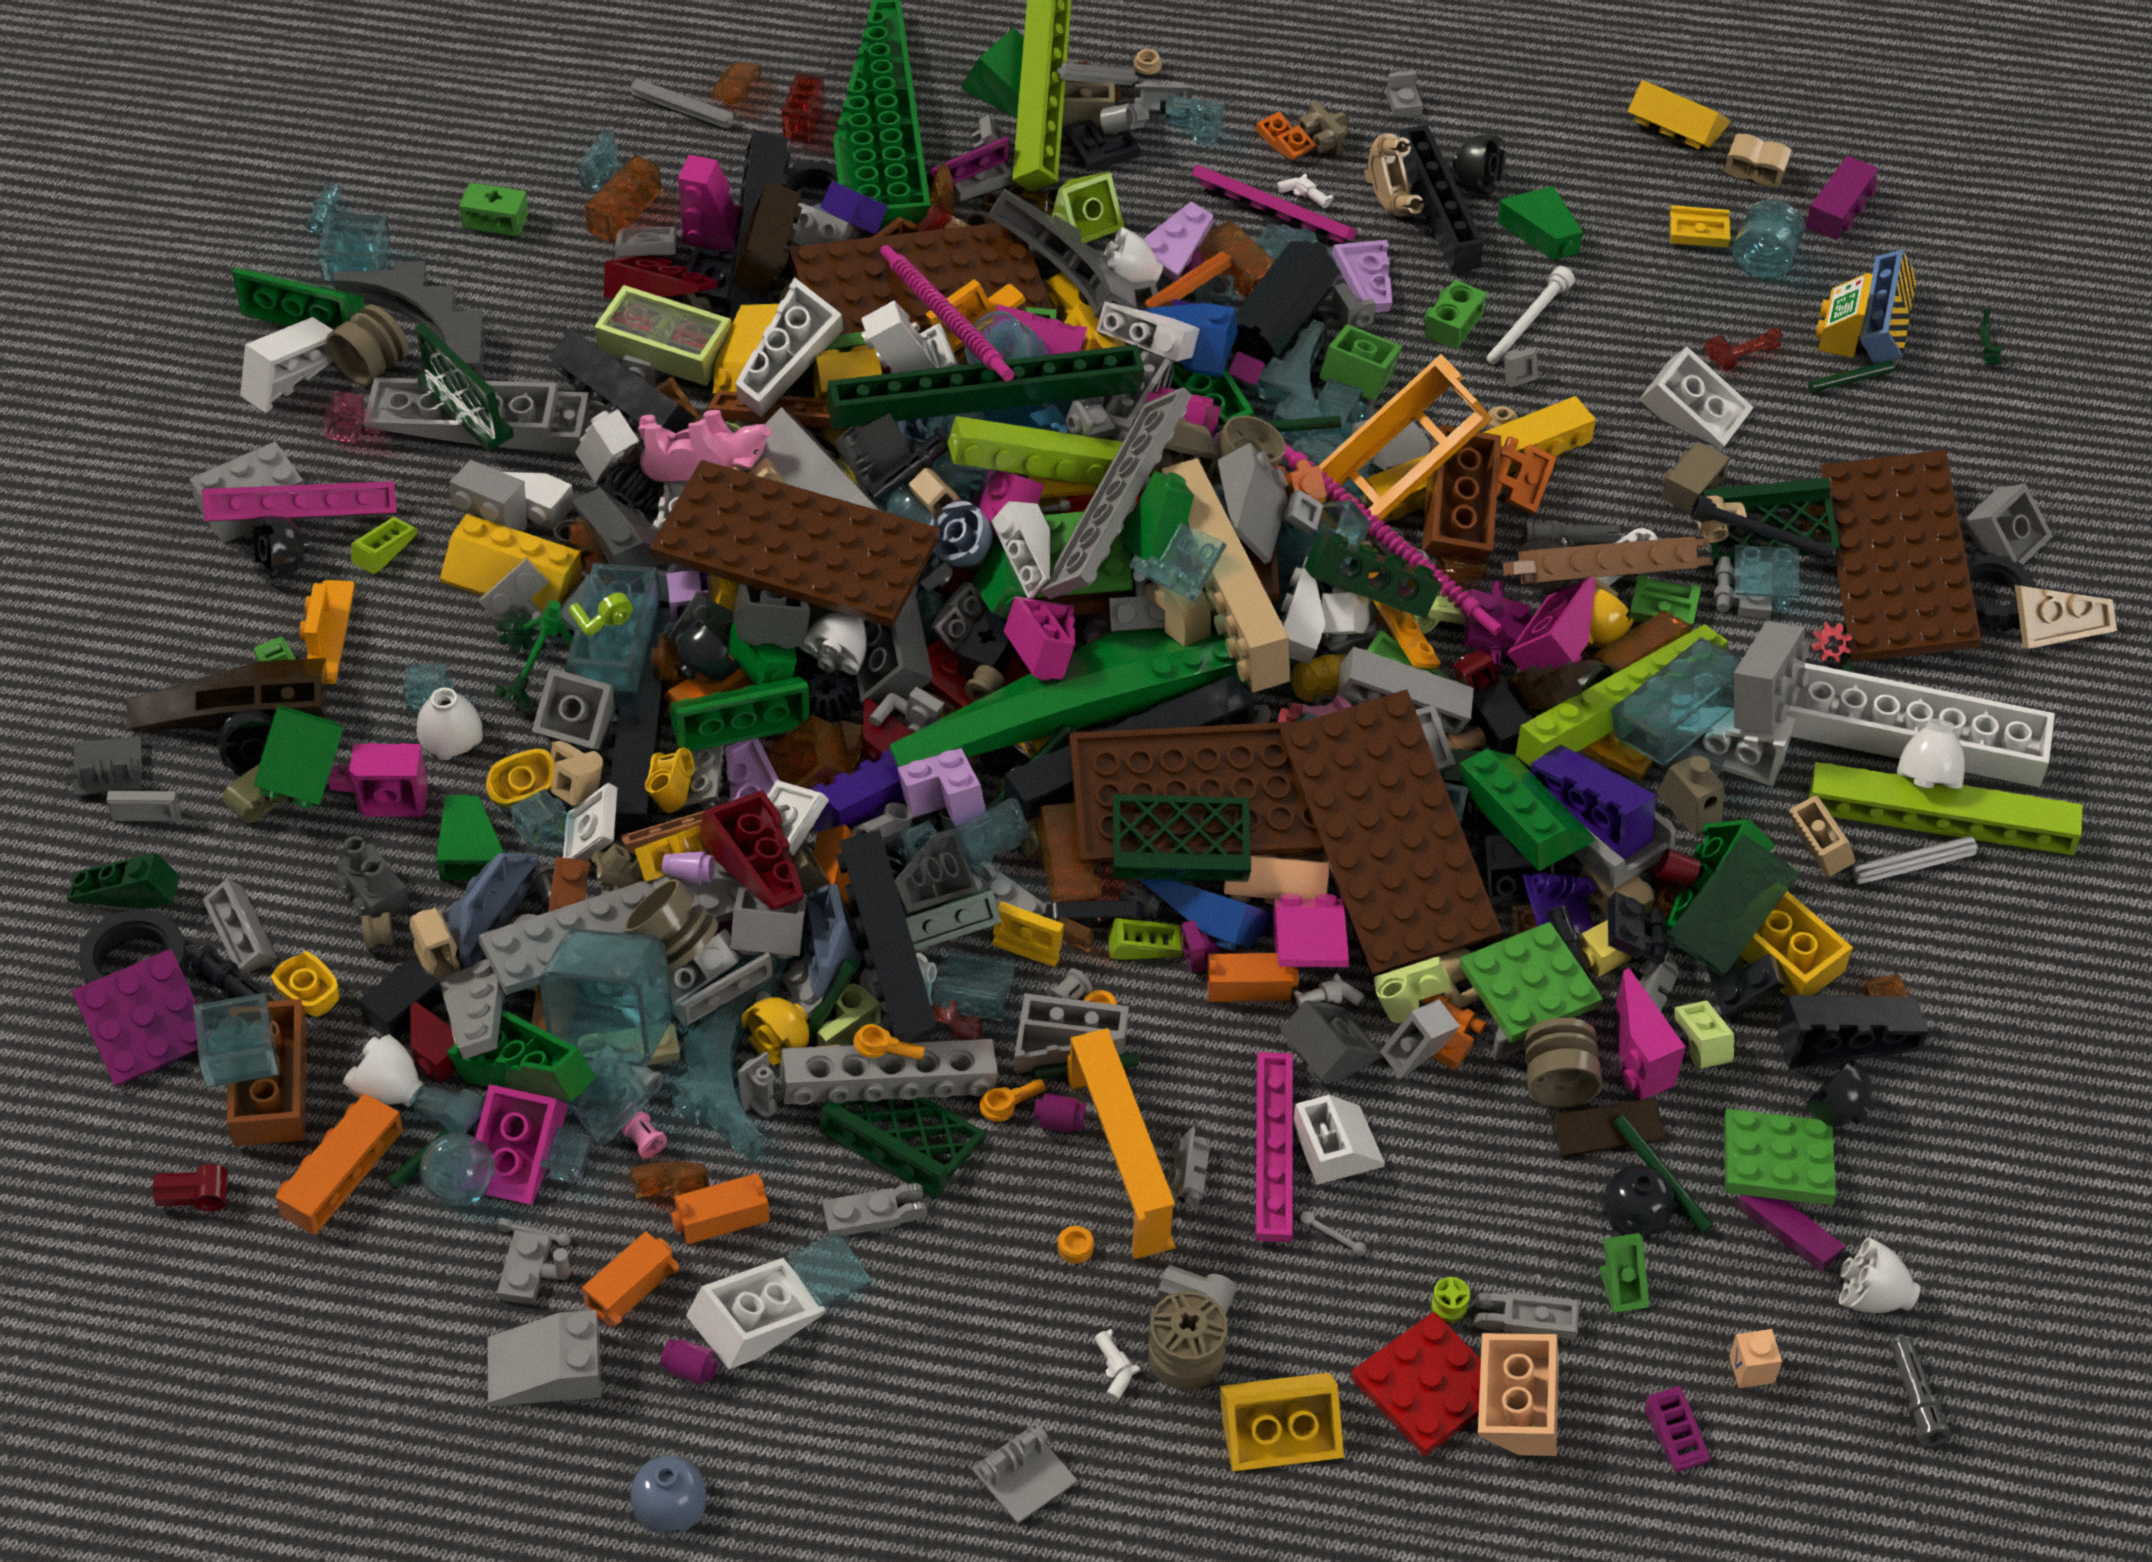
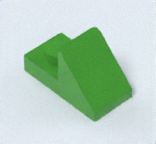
[1599,1233,1650,1313]

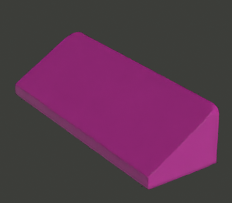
[926,136,1009,192]
[1737,1194,1846,1273]

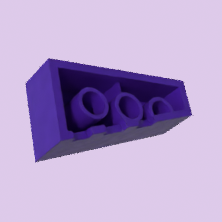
[1530,745,1656,860]
[812,749,905,832]

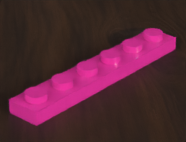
[1191,164,1358,243]
[201,481,397,522]
[1255,1052,1292,1242]

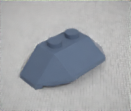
[448,853,540,970]
[802,884,861,997]

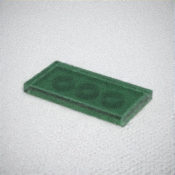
[1666,834,1800,977]

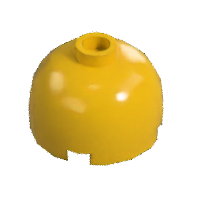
[1586,589,1633,648]
[741,997,809,1066]

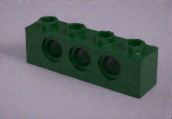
[1304,532,1442,619]

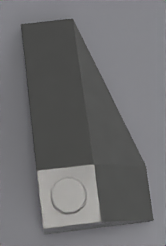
[571,488,666,582]

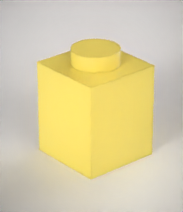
[1580,920,1631,977]

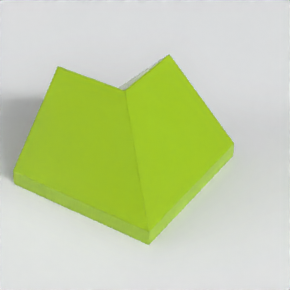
[1052,172,1125,243]

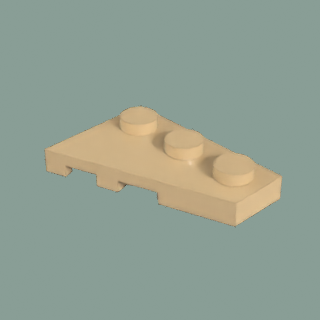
[2015,585,2117,649]

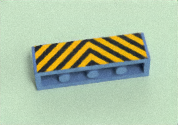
[1860,250,1917,364]

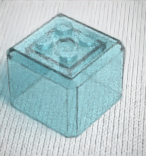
[539,928,673,1067]

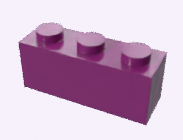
[1805,155,1879,240]

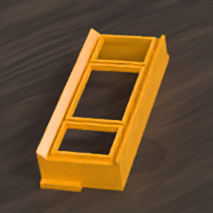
[1315,354,1492,536]
[1067,1028,1176,1259]

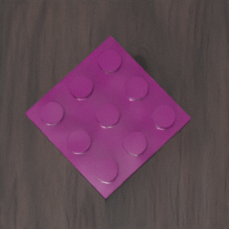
[71,949,214,1088]

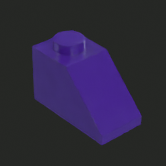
[820,180,888,234]

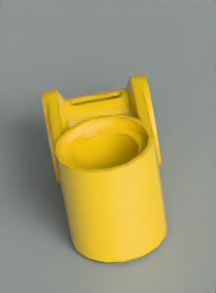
[645,747,695,813]

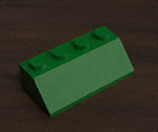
[232,268,365,330]
[670,677,810,752]
[1460,749,1595,871]

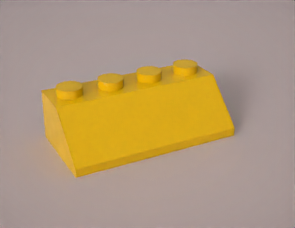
[440,513,583,612]

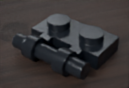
[1608,891,1668,965]

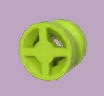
[1431,1277,1470,1323]

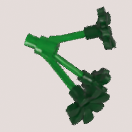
[494,600,604,709]

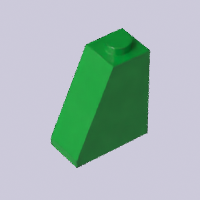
[1497,186,1583,260]
[1120,471,1194,577]
[972,537,1035,619]
[726,622,797,685]
[436,794,504,881]

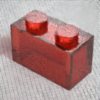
[781,73,825,142]

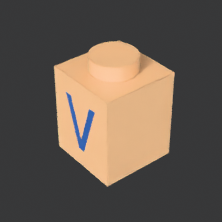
[1729,1329,1782,1388]

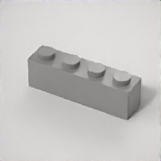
[1337,647,1474,735]

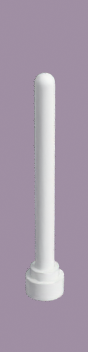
[1487,266,1575,364]

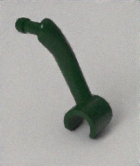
[1979,308,2004,364]

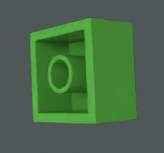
[1319,324,1402,400]

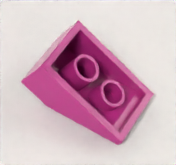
[972,470,1044,538]
[1507,576,1595,671]
[1272,894,1349,967]
[1614,968,1685,1100]
[462,1084,568,1205]

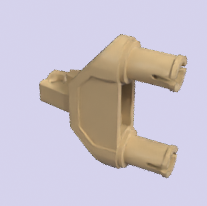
[1364,133,1424,217]

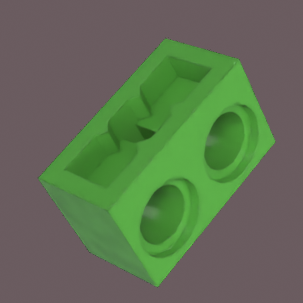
[1423,279,1487,350]

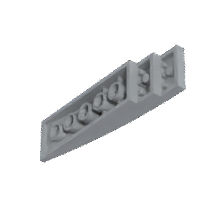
[363,378,613,453]

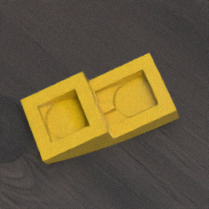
[634,826,710,882]

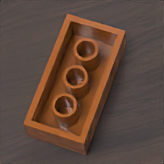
[1422,425,1501,565]
[227,999,307,1147]

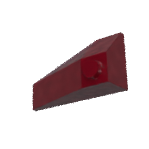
[603,255,718,299]
[699,790,804,911]

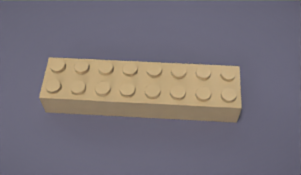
[1161,458,1290,693]

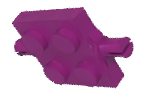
[1464,581,1530,672]

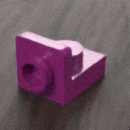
[1181,920,1221,974]

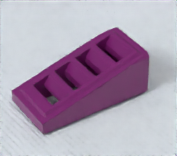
[1228,351,1265,385]
[1644,1386,1710,1473]

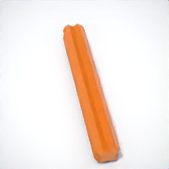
[1143,251,1232,308]

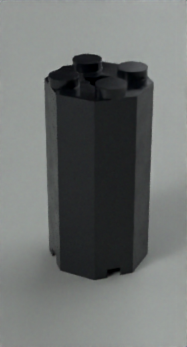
[1232,241,1342,369]

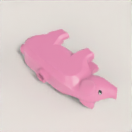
[638,410,772,482]

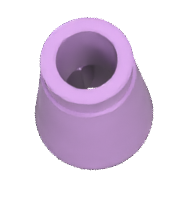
[662,851,715,885]

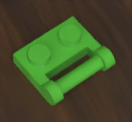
[1629,574,1701,632]

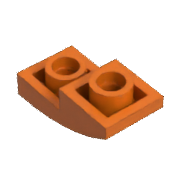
[1255,111,1316,160]

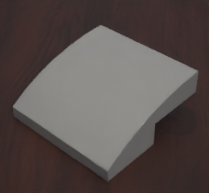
[1351,420,1430,471]

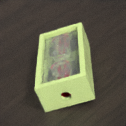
[594,285,732,386]

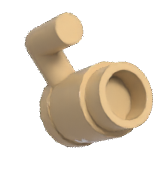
[1697,496,1748,543]
[1439,948,1481,1009]

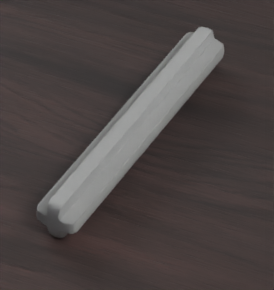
[1057,63,1138,86]
[631,79,734,129]
[1851,836,1978,884]

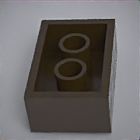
[731,181,802,296]

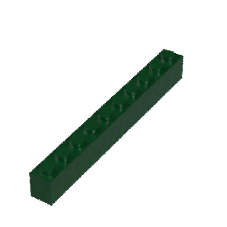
[826,344,1145,429]

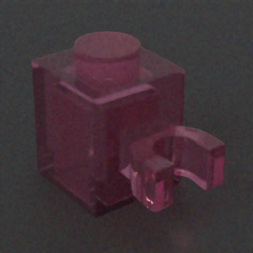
[324,391,382,443]

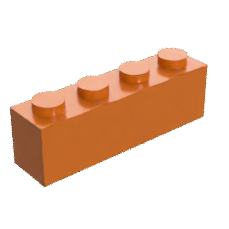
[275,1094,403,1235]

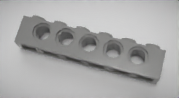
[780,1039,998,1105]

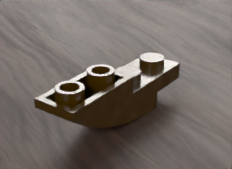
[1506,661,1591,709]

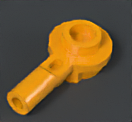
[853,1024,925,1060]
[980,1078,1046,1122]

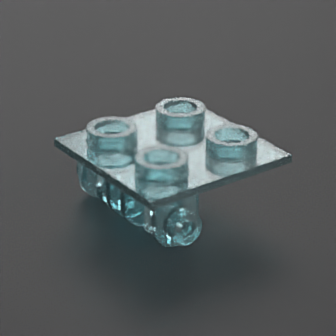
[1735,545,1800,610]

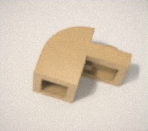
[1145,576,1211,646]
[551,740,603,806]

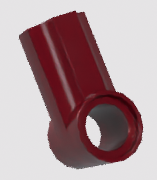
[1647,848,1701,890]
[153,1164,229,1212]

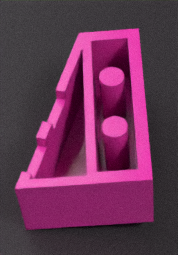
[678,155,739,253]
[988,304,1088,358]
[1004,596,1075,680]

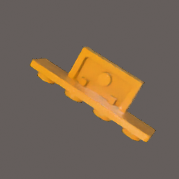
[925,279,1026,353]
[1368,572,1441,669]
[300,580,355,684]

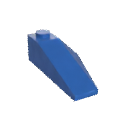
[1131,303,1238,377]
[1138,879,1273,951]

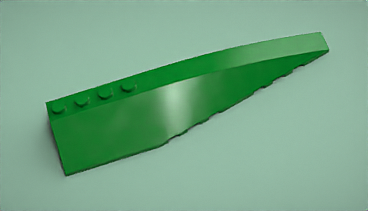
[833,0,931,230]
[889,612,1248,767]

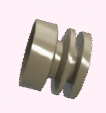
[326,304,409,386]
[1210,415,1286,493]
[624,879,718,973]
[1523,1018,1603,1108]
[1148,1291,1228,1390]

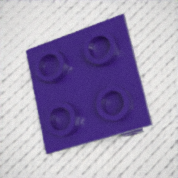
[1523,872,1596,937]

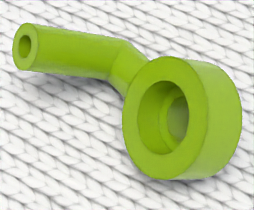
[568,592,633,636]

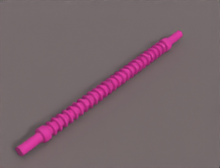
[880,245,1014,381]
[1283,443,1503,636]

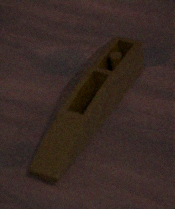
[126,658,327,731]

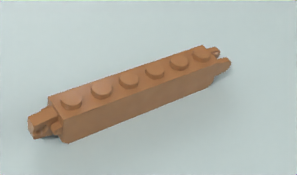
[1503,537,1711,584]

